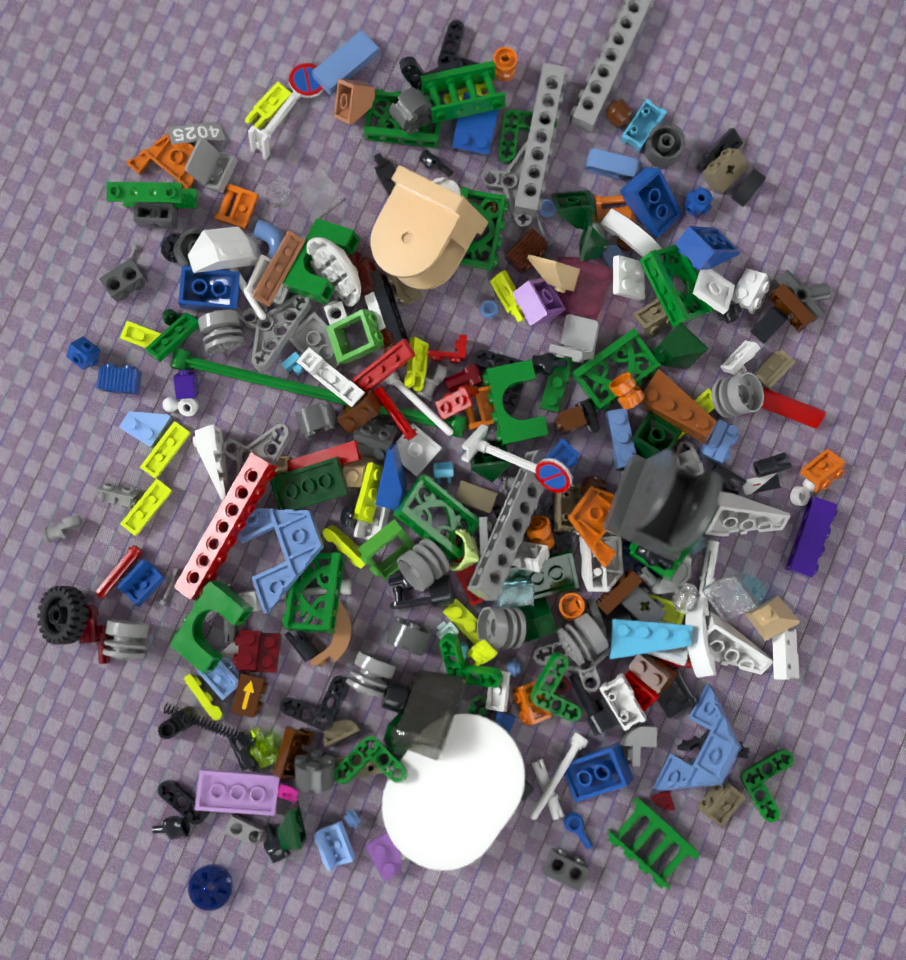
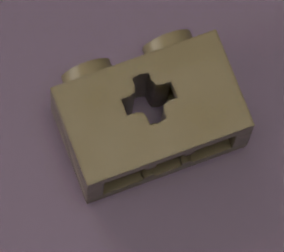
[702,148,749,193]

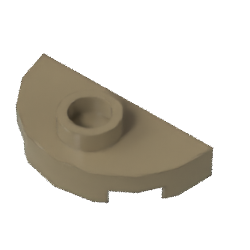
[323,719,361,747]

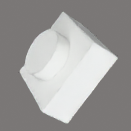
[238,591,262,611]

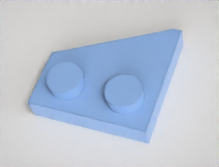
[119,411,172,448]

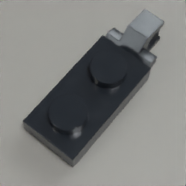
[696,128,743,173]
[373,153,396,196]

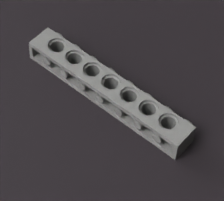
[570,0,652,133]
[513,63,568,216]
[467,450,546,601]

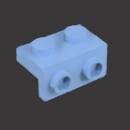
[313,821,356,871]

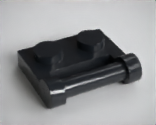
[657,667,699,718]

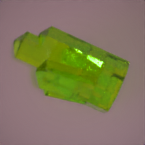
[249,727,278,768]

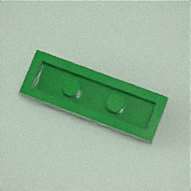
[145,312,199,363]
[539,353,573,414]

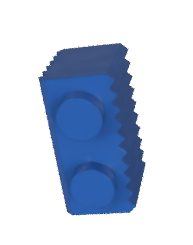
[96,363,142,395]

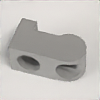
[223,813,265,845]

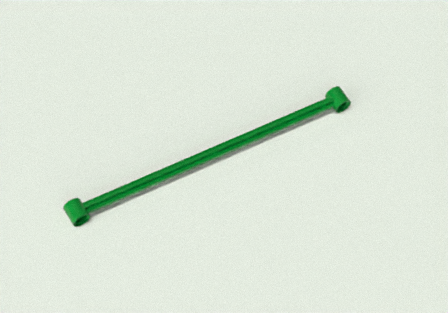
[169,348,467,438]

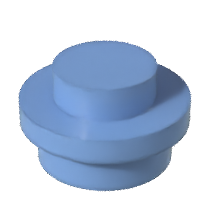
[538,199,556,218]
[480,300,499,319]
[507,658,521,678]
[344,809,361,829]

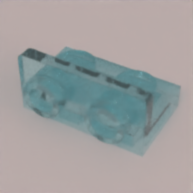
[494,579,535,608]

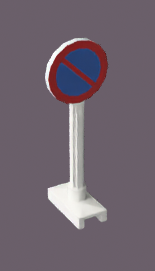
[248,63,324,160]
[462,424,572,493]

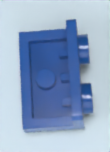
[117,559,166,607]

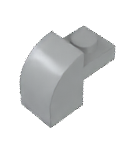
[622,724,657,767]

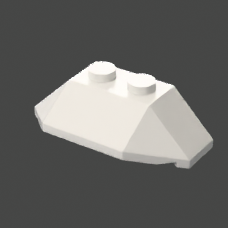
[188,227,261,273]
[579,531,623,592]

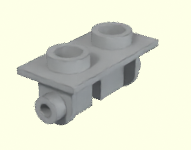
[96,482,140,508]

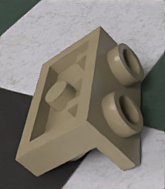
[386,274,423,307]
[633,299,672,339]
[697,779,746,828]

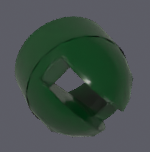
[162,308,179,325]

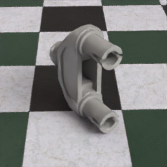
[637,554,694,598]

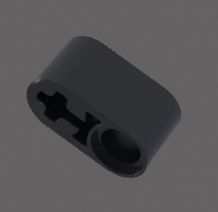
[750,305,788,344]

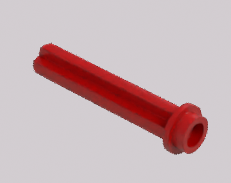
[374,386,417,441]
[95,545,143,599]

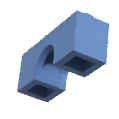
[604,408,636,470]

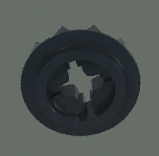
[160,233,181,263]

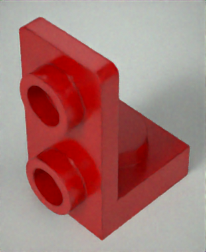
[427,334,467,363]

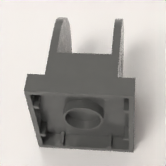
[602,449,722,561]

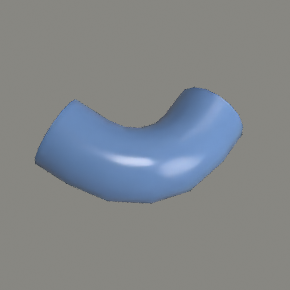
[254,220,284,259]

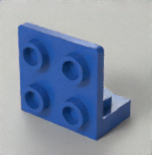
[544,438,580,469]

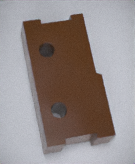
[768,283,815,333]
[596,568,643,615]
[272,726,314,779]

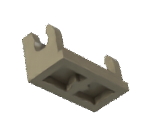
[754,350,796,389]
[455,479,498,513]

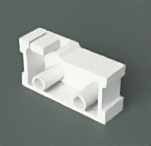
[498,540,550,573]
[772,629,799,680]
[599,673,646,731]

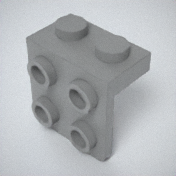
[185,138,238,193]
[549,314,600,362]

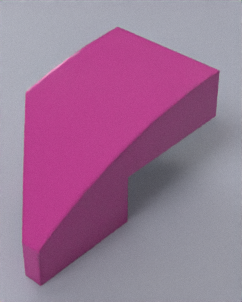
[277,784,299,802]

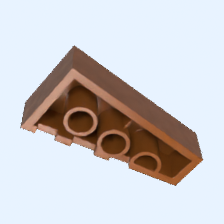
[639,369,717,444]

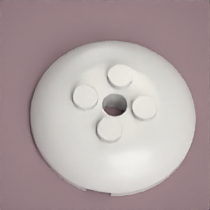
[307,237,361,307]

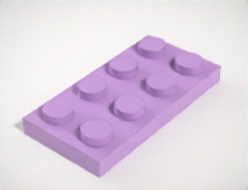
[195,768,280,816]

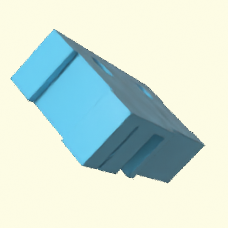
[620,99,667,153]

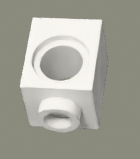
[324,300,350,329]

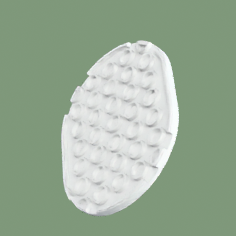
[382,713,525,870]

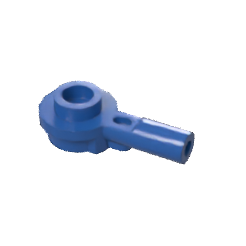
[564,812,593,849]

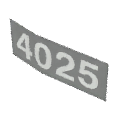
[167,123,225,145]

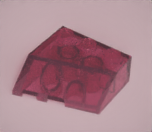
[558,257,613,320]

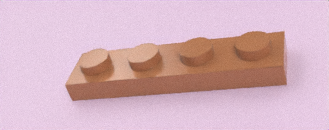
[251,230,305,307]

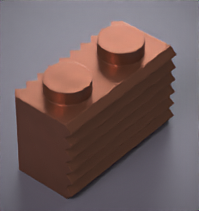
[505,228,548,273]

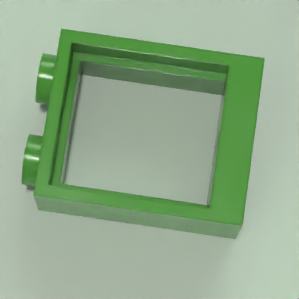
[326,309,385,364]
[358,519,415,581]

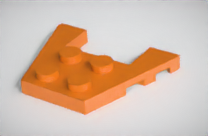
[126,133,195,210]
[568,486,617,568]

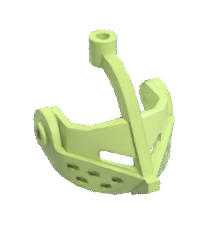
[449,529,481,571]

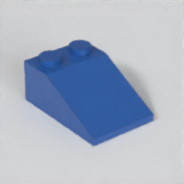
[452,92,499,157]
[620,167,682,238]
[675,226,741,270]
[178,266,240,310]
[375,442,409,510]
[564,742,634,802]

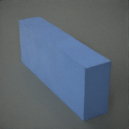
[312,30,379,96]

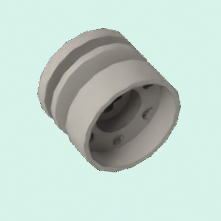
[198,310,245,354]
[711,372,764,418]
[397,538,450,591]
[477,607,526,649]
[557,613,608,666]
[102,620,150,660]
[346,650,396,698]

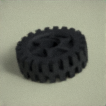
[37,586,89,645]

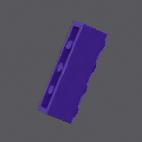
[785,497,837,578]

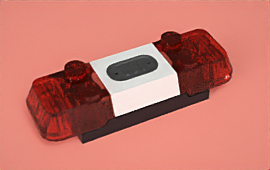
[355,256,410,367]

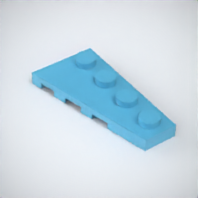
[609,619,693,659]

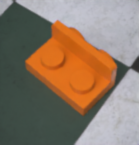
[800,448,846,493]
[512,680,552,725]

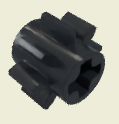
[717,300,742,324]

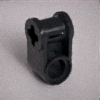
[158,706,197,739]

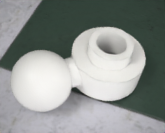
[163,397,199,416]
[790,479,815,506]

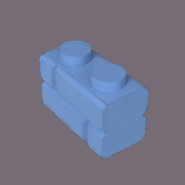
[699,419,739,464]

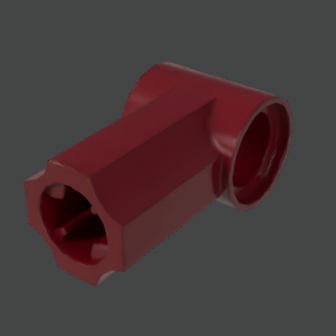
[444,364,484,393]
[79,605,99,644]

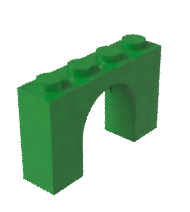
[282,218,361,305]
[483,360,549,446]
[170,581,254,674]

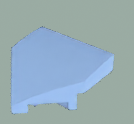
[197,658,239,701]

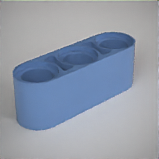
[585,149,642,182]

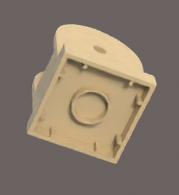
[371,165,488,290]

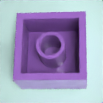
[513,278,566,326]

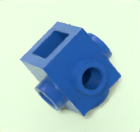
[683,186,714,219]
[66,336,101,371]

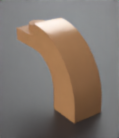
[310,601,353,668]

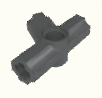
[775,269,831,323]

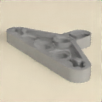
[482,140,540,230]
[241,295,311,371]
[222,424,291,497]
[533,641,611,693]

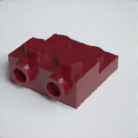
[233,630,282,674]

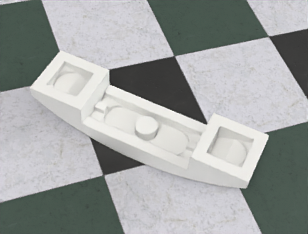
[600,209,664,262]
[296,347,365,408]
[685,597,716,678]

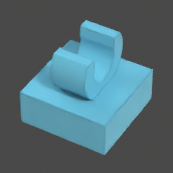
[281,352,304,376]
[433,462,453,484]

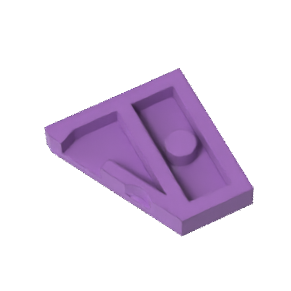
[365,832,401,882]

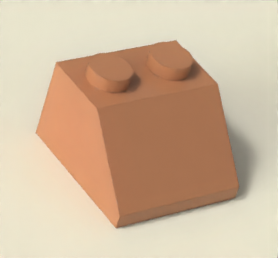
[334,78,375,125]

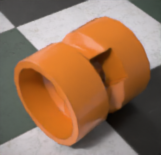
[493,47,517,82]
[609,372,645,409]
[526,515,554,550]
[559,593,585,621]

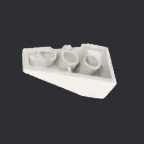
[193,425,229,502]
[704,492,791,537]
[705,611,773,675]

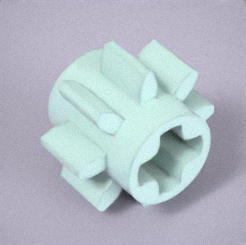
[436,621,459,640]

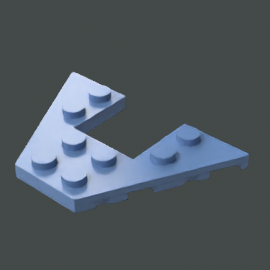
[235,508,324,614]
[653,684,740,792]

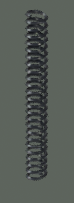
[163,702,256,749]

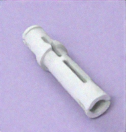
[698,540,720,599]
[531,758,564,820]

